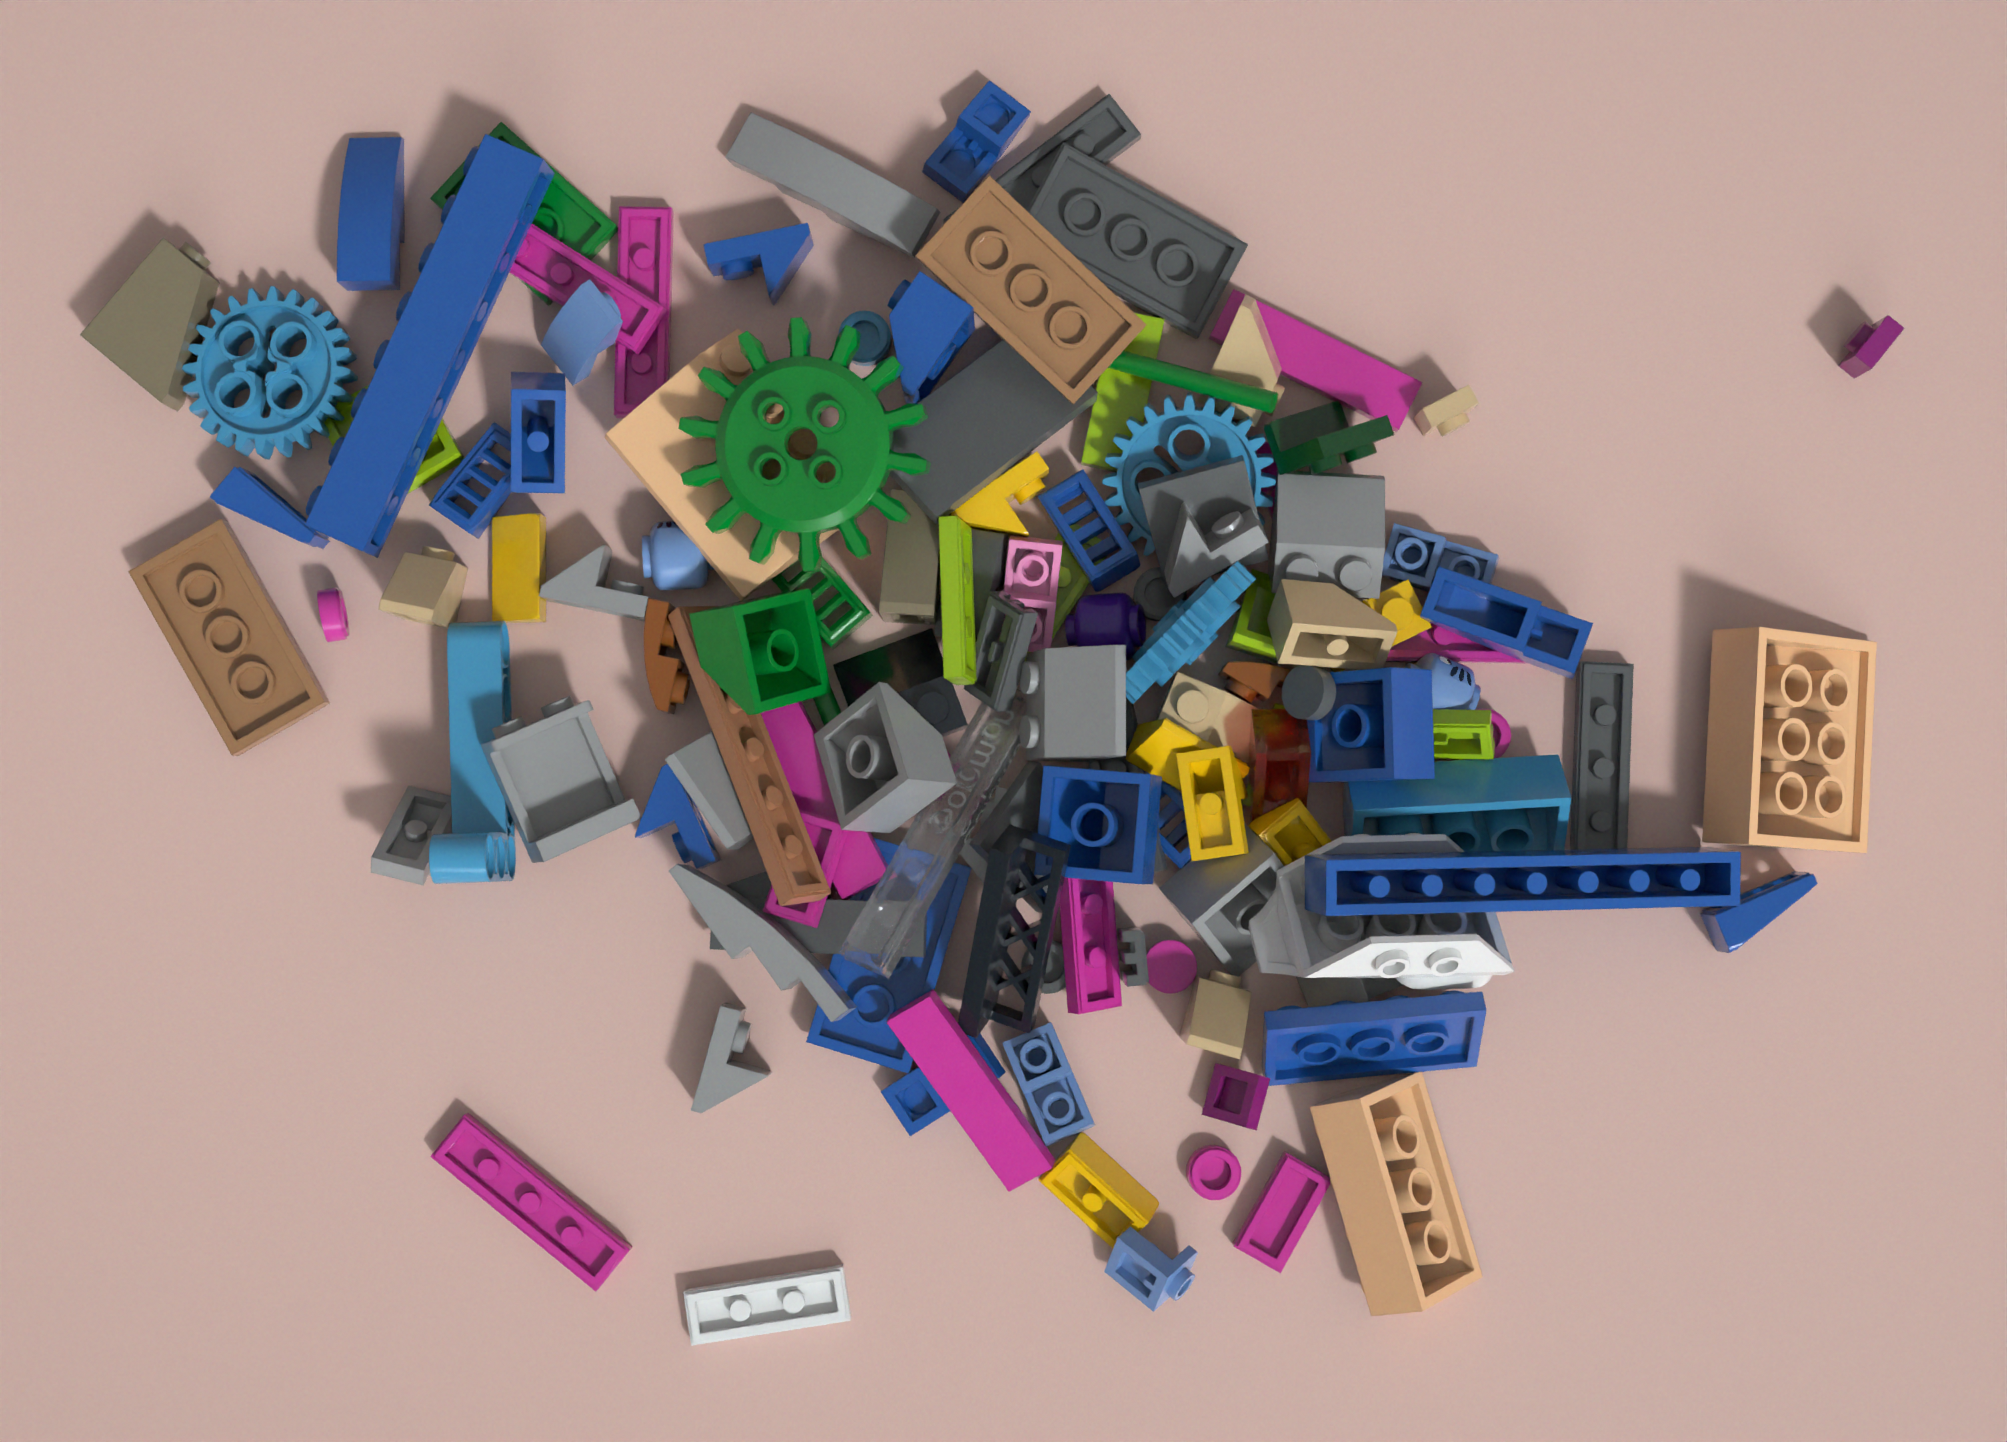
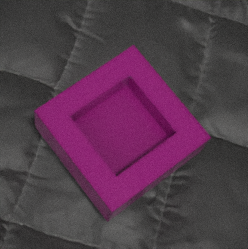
[1838,315,1905,379]
[1201,1063,1271,1131]

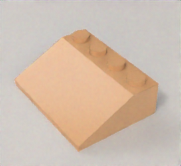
[604,328,839,601]
[1702,627,1877,853]

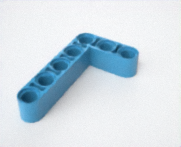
[429,621,516,884]

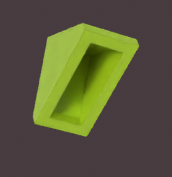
[1225,569,1278,664]

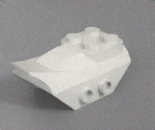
[1248,833,1514,990]

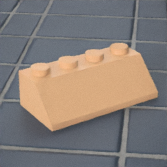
[1310,1072,1483,1316]

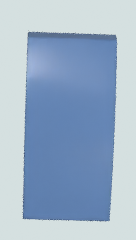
[541,279,623,386]
[1382,523,1499,592]
[1002,1022,1095,1147]

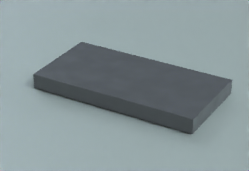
[1027,142,1248,339]
[889,340,1098,524]

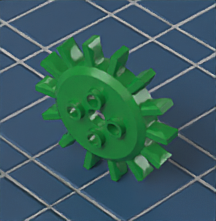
[678,317,931,573]

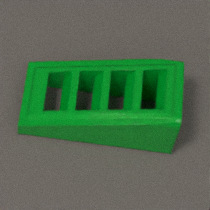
[772,557,873,650]

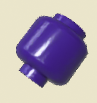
[1065,592,1146,661]

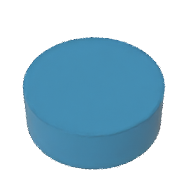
[838,311,891,366]

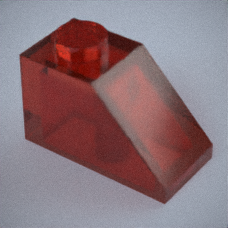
[1249,709,1311,823]

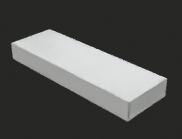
[683,1264,852,1346]

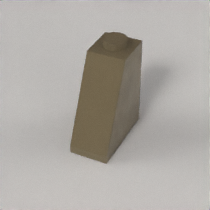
[80,238,219,412]
[879,489,940,625]

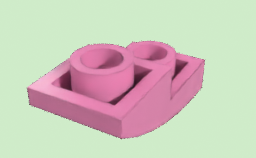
[998,535,1063,652]

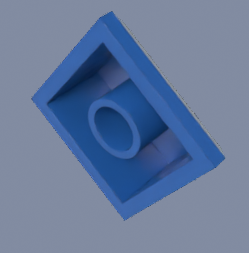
[887,271,975,404]
[1306,667,1435,782]
[1034,766,1162,885]

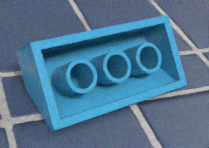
[1342,754,1571,852]

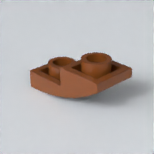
[644,598,691,715]
[1218,662,1291,704]

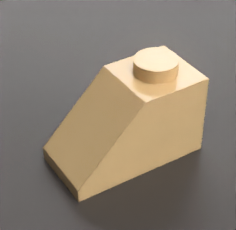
[1197,295,1285,427]
[378,546,468,628]
[1267,579,1398,670]
[1156,672,1271,765]
[1179,969,1252,1059]

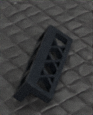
[958,825,1071,1038]

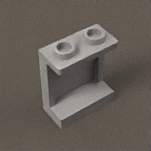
[481,695,641,863]

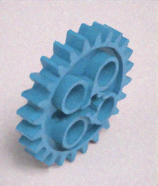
[182,286,358,460]
[1102,392,1276,556]
[1126,561,1256,704]

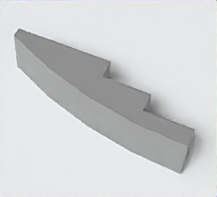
[725,112,941,258]
[669,864,857,1022]

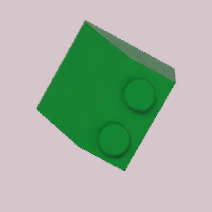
[689,588,832,715]

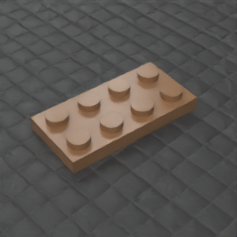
[915,175,1146,404]
[128,519,330,756]

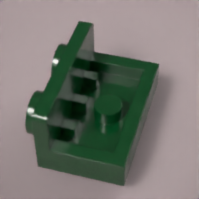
[1264,401,1394,475]

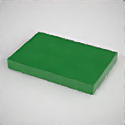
[430,122,618,306]

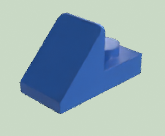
[703,223,814,305]
[635,764,721,869]

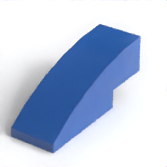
[337,137,405,291]
[1420,566,1593,679]

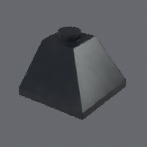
[833,628,969,737]

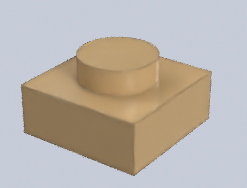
[1414,385,1479,437]

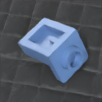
[1104,1226,1198,1312]

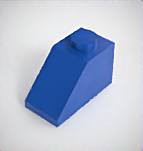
[511,372,566,493]

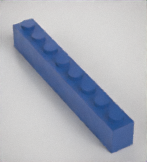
[305,134,555,558]
[1305,847,1741,916]

